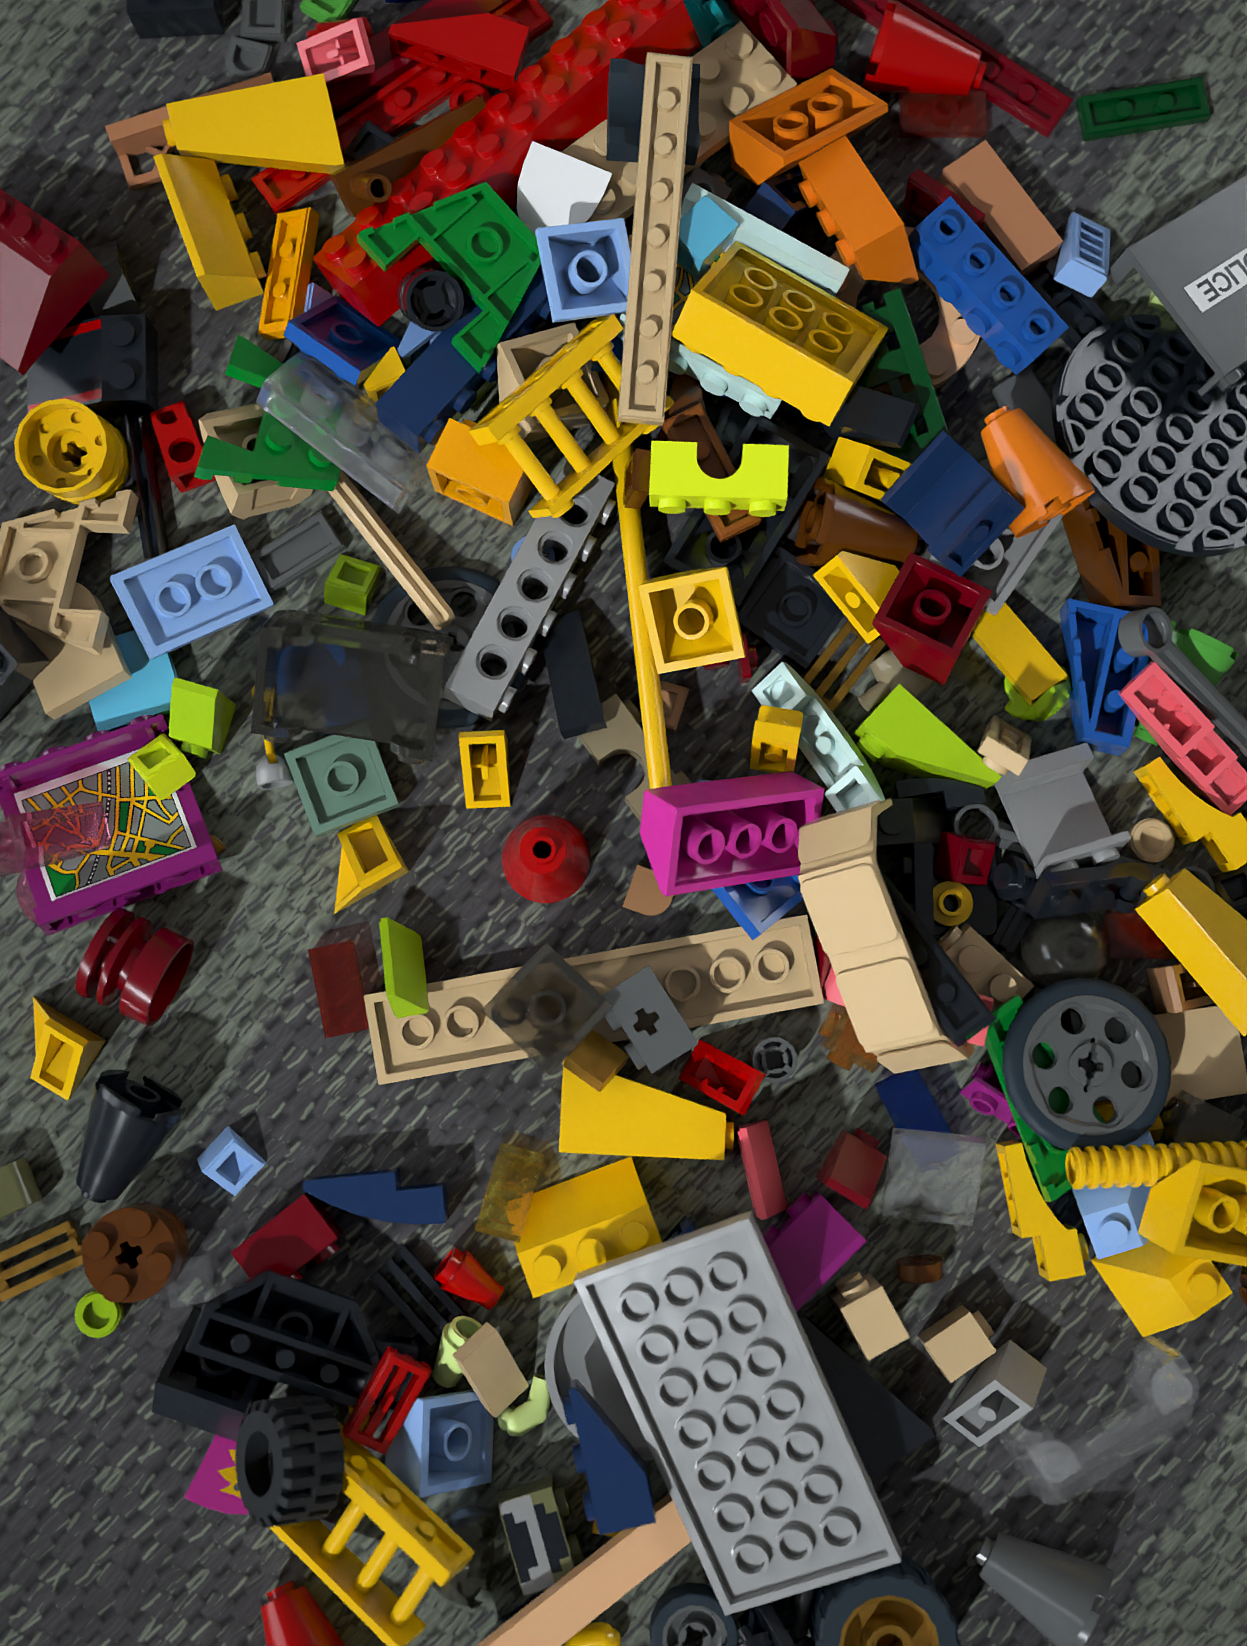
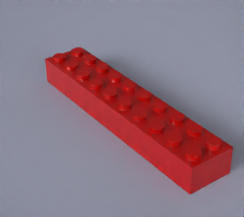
[312,0,701,327]

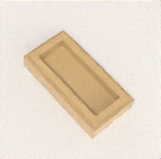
[452,1322,529,1419]

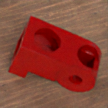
[150,400,216,493]

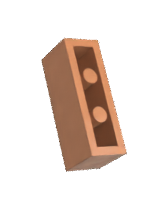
[939,140,1064,278]

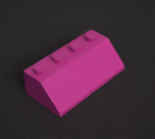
[640,771,825,896]

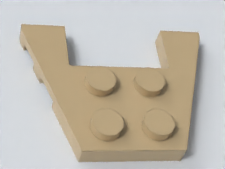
[0,490,139,655]

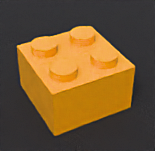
[426,418,533,526]

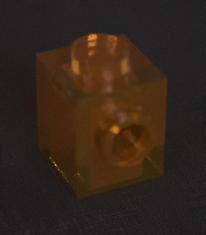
[818,1006,878,1073]

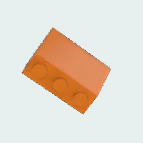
[729,68,888,186]
[798,135,919,284]

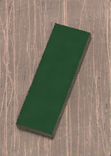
[1075,76,1211,142]

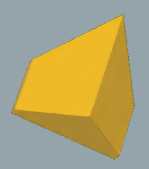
[334,815,409,914]
[30,996,106,1101]

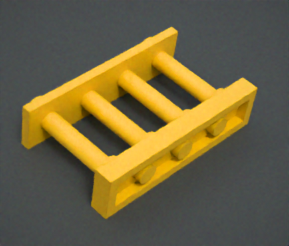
[469,314,674,519]
[269,1422,475,1646]

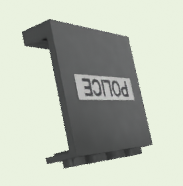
[1108,175,1247,396]

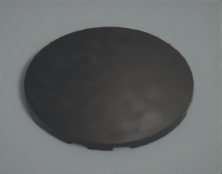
[1052,314,1247,557]

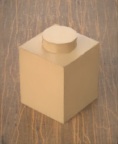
[917,1305,996,1383]

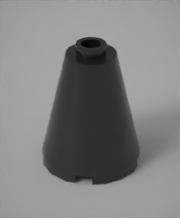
[76,1070,185,1203]

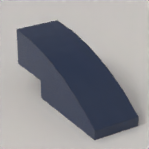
[303,1168,449,1224]

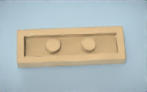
[978,715,1032,776]

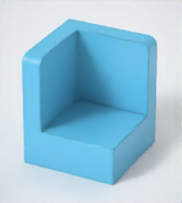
[677,196,739,280]

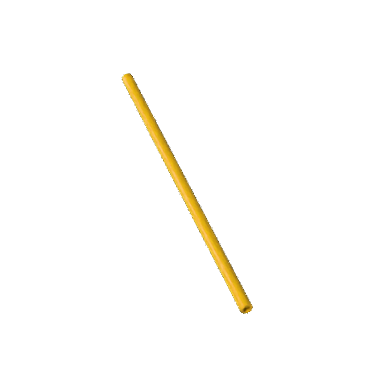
[596,314,672,789]

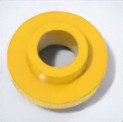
[933,881,973,926]

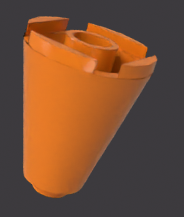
[980,405,1095,538]

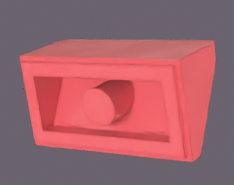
[735,1120,787,1220]

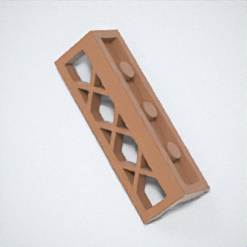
[105,73,274,191]

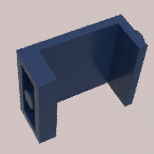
[880,431,1025,577]

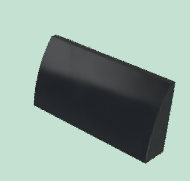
[663,415,830,608]

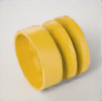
[14,399,130,506]

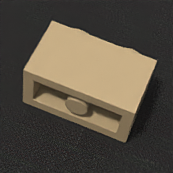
[829,1271,910,1361]

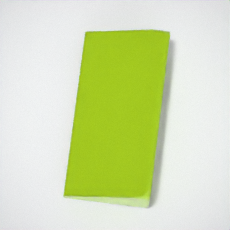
[379,917,430,1019]

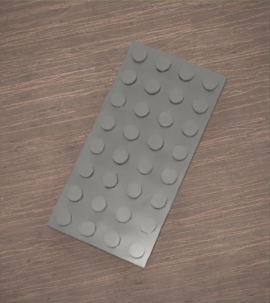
[574,1211,902,1616]

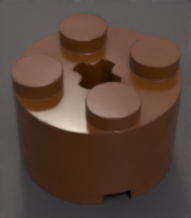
[81,1203,189,1303]

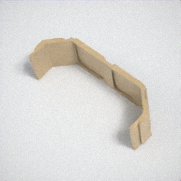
[797,798,975,1074]

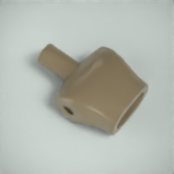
[858,649,933,711]

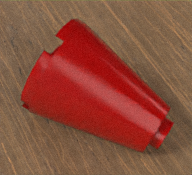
[862,0,986,96]
[502,815,590,903]
[261,1580,346,1646]

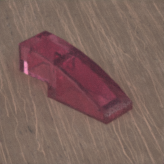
[0,801,112,877]

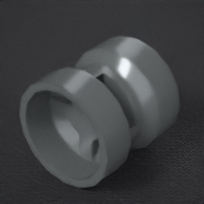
[749,1037,797,1083]

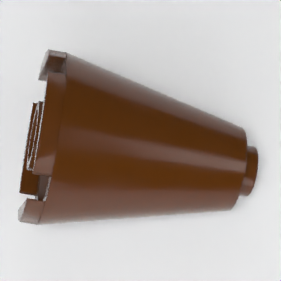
[795,477,923,567]

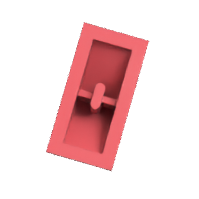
[296,17,375,85]

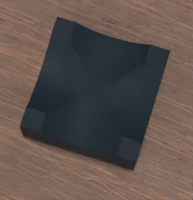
[606,58,700,166]

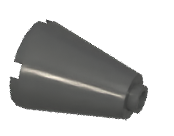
[974,1532,1113,1646]

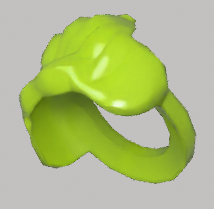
[1004,665,1073,722]

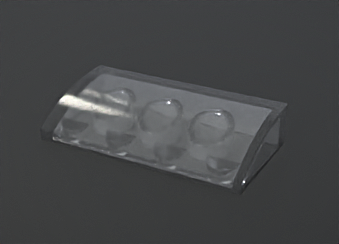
[256,351,434,514]

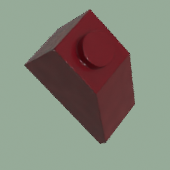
[815,1128,887,1209]

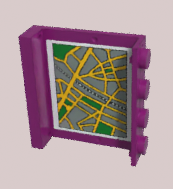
[0,714,223,936]

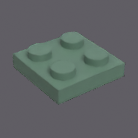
[284,722,400,838]

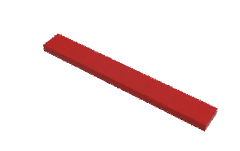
[251,0,553,215]

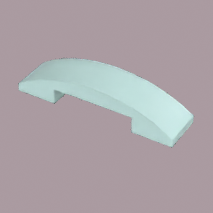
[751,662,885,812]

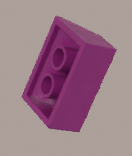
[761,1191,866,1311]

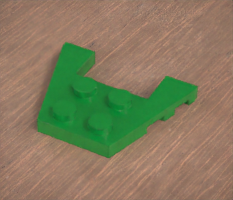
[357,182,541,373]
[194,335,355,491]

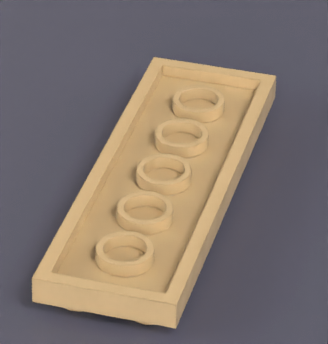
[561,22,797,222]

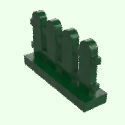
[856,288,950,464]

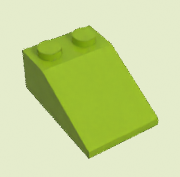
[851,684,1002,790]

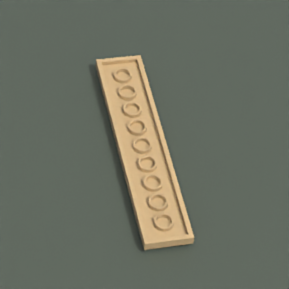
[364,915,824,1085]

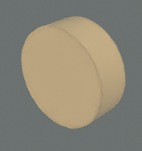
[1127,818,1175,863]

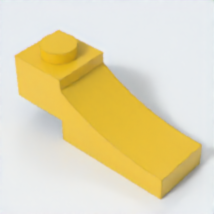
[1133,757,1247,873]
[995,1140,1089,1281]

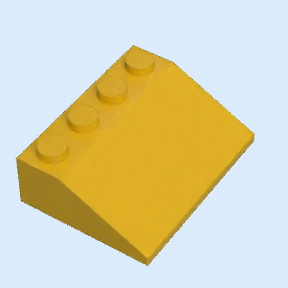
[671,240,889,427]

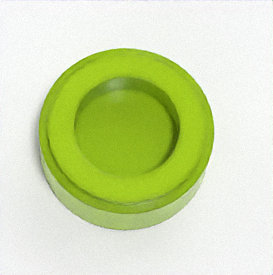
[75,1290,124,1338]

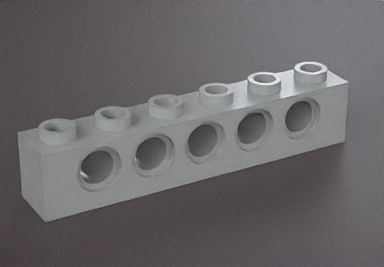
[444,460,617,722]

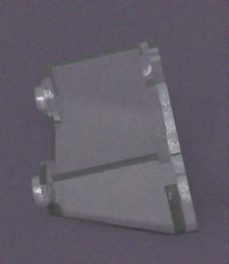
[998,1335,1199,1506]

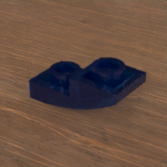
[875,1069,962,1171]

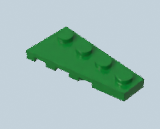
[985,995,1106,1202]

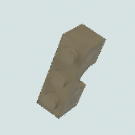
[577,694,691,823]

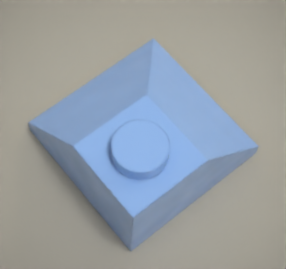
[535,218,631,323]
[1072,1130,1157,1260]
[385,1389,494,1498]

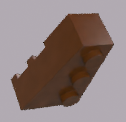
[1061,499,1161,612]

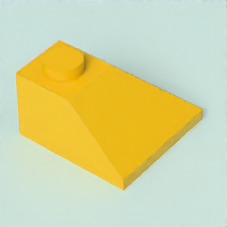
[638,567,746,674]
[1090,1241,1233,1337]

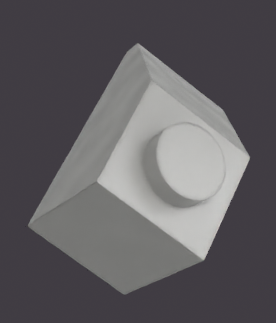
[943,1340,1047,1447]

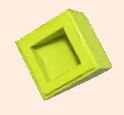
[127,733,196,800]

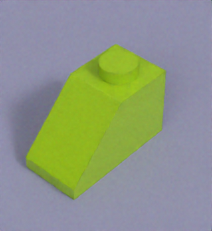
[169,677,236,759]

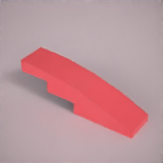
[1118,661,1247,816]

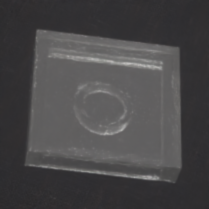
[881,1128,986,1226]

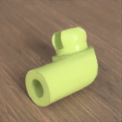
[498,1374,551,1437]

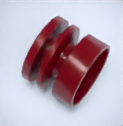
[75,907,194,1026]

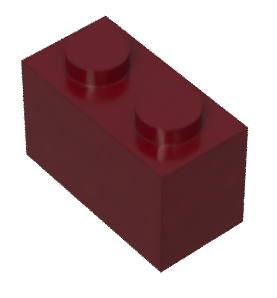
[230,1192,344,1280]

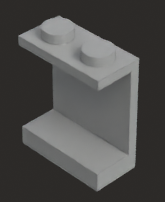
[994,743,1131,879]

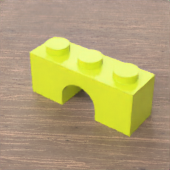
[649,441,789,517]

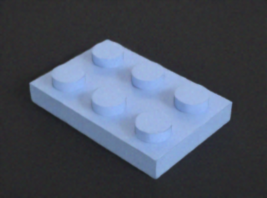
[110,524,274,661]

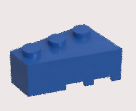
[1059,598,1149,756]

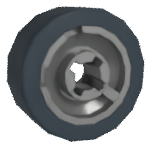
[650,1582,739,1646]

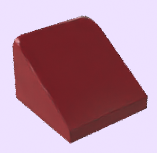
[933,832,997,886]

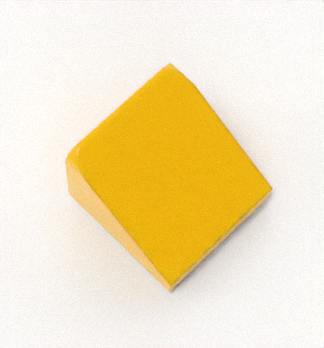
[363,346,405,405]

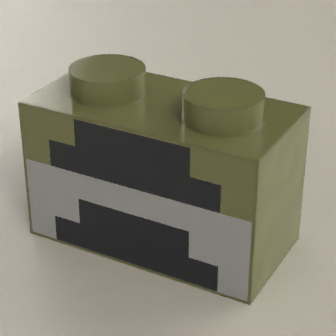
[497,1475,584,1597]

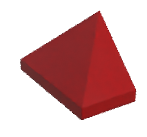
[678,1039,766,1115]

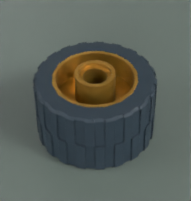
[809,1555,961,1646]

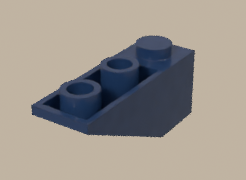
[562,1379,656,1535]

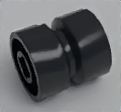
[396,267,464,332]

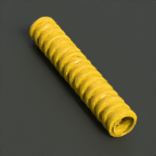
[1065,1140,1247,1190]

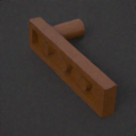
[329,96,486,217]

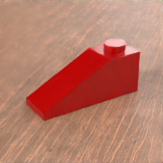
[388,13,530,91]

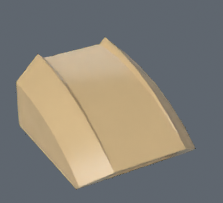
[198,403,313,520]

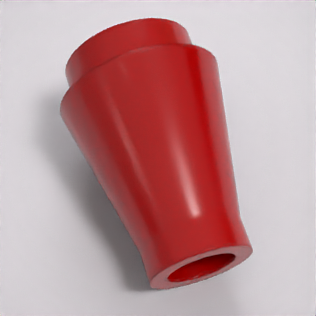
[434,1247,504,1310]

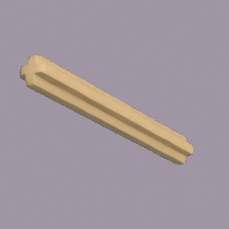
[328,469,455,630]

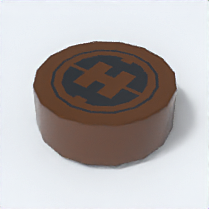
[896,1254,944,1284]

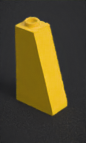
[162,73,345,174]
[1135,868,1247,1036]
[559,1059,734,1160]

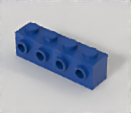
[908,196,1069,376]

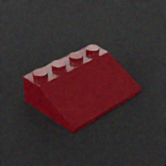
[0,189,110,375]

